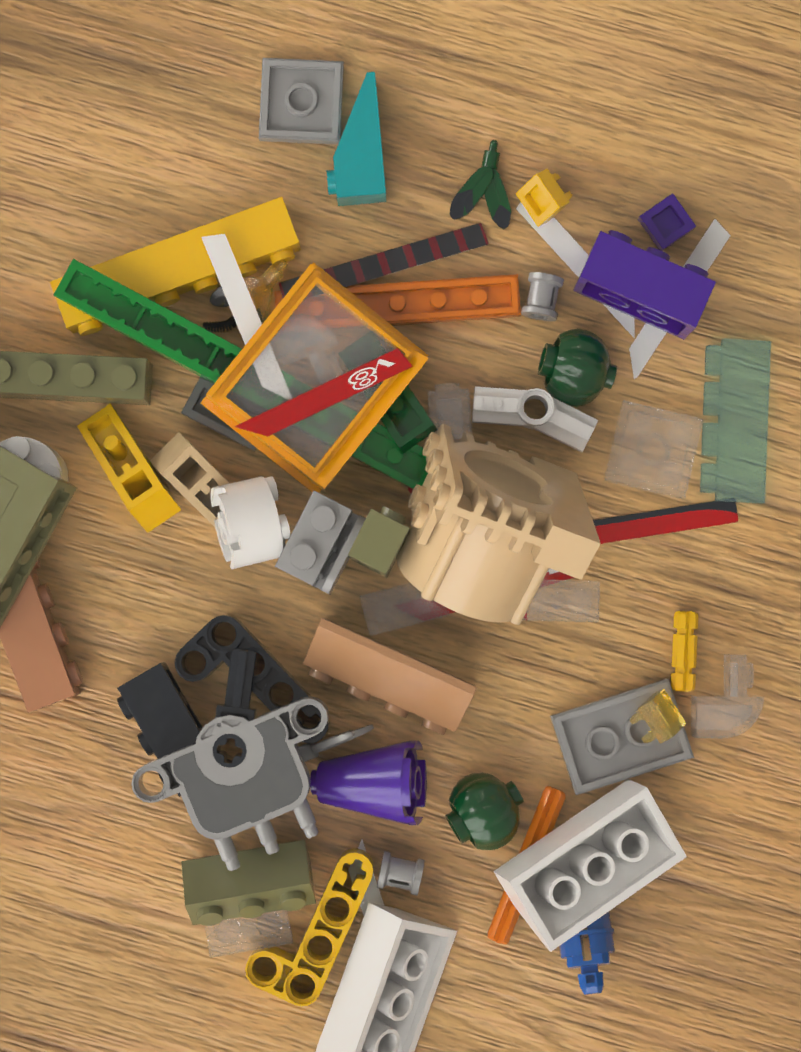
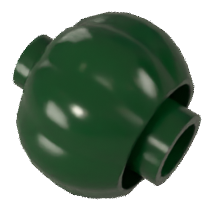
[538,329,617,407]
[445,772,524,850]

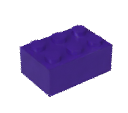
[573,230,716,340]

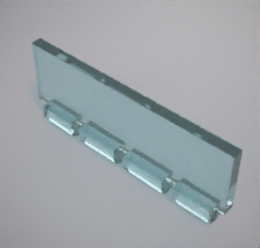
[700,338,771,504]

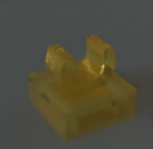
[629,689,686,744]

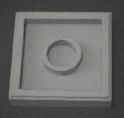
[259,58,344,145]

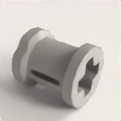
[521,272,564,321]
[377,851,425,896]

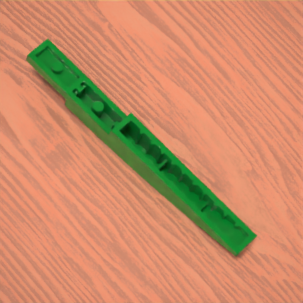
[53,259,428,490]

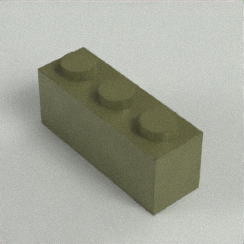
[348,506,410,578]
[181,840,316,926]

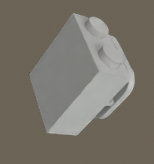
[275,491,366,595]

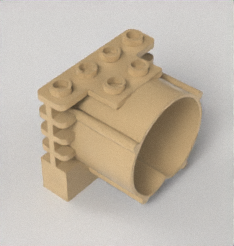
[397,423,601,625]

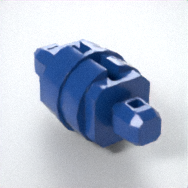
[559,912,615,995]

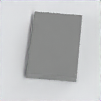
[550,678,694,795]

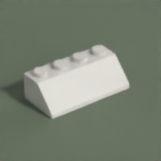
[493,779,687,952]
[315,902,457,1052]

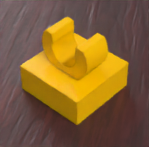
[516,168,572,227]

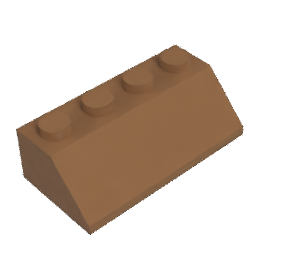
[303,618,477,735]

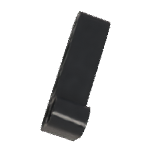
[174,615,330,744]

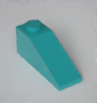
[326,72,386,206]

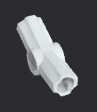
[472,386,598,453]

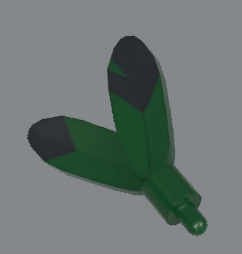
[450,140,511,229]

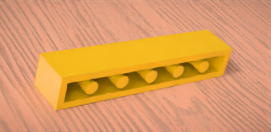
[50,197,301,336]

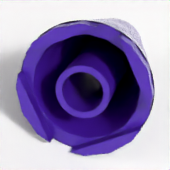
[310,741,427,825]

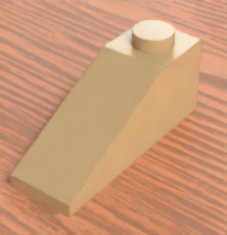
[150,432,230,527]

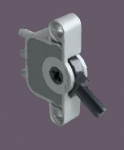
[131,648,329,871]

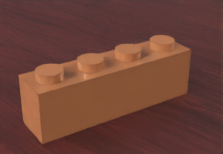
[0,558,83,713]

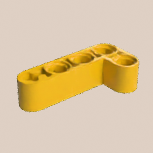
[245,848,374,1007]

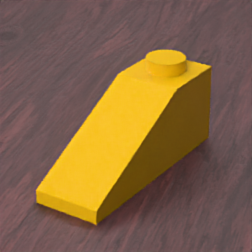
[77,403,181,533]

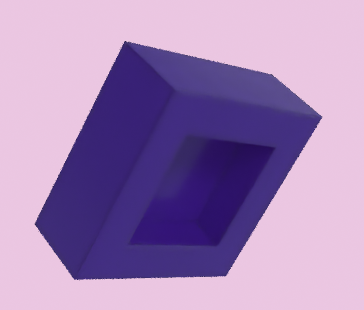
[638,193,696,251]

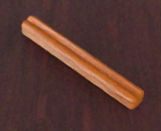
[488,786,566,945]

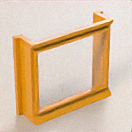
[200,262,429,493]

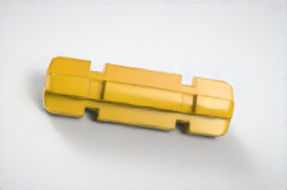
[671,611,699,692]

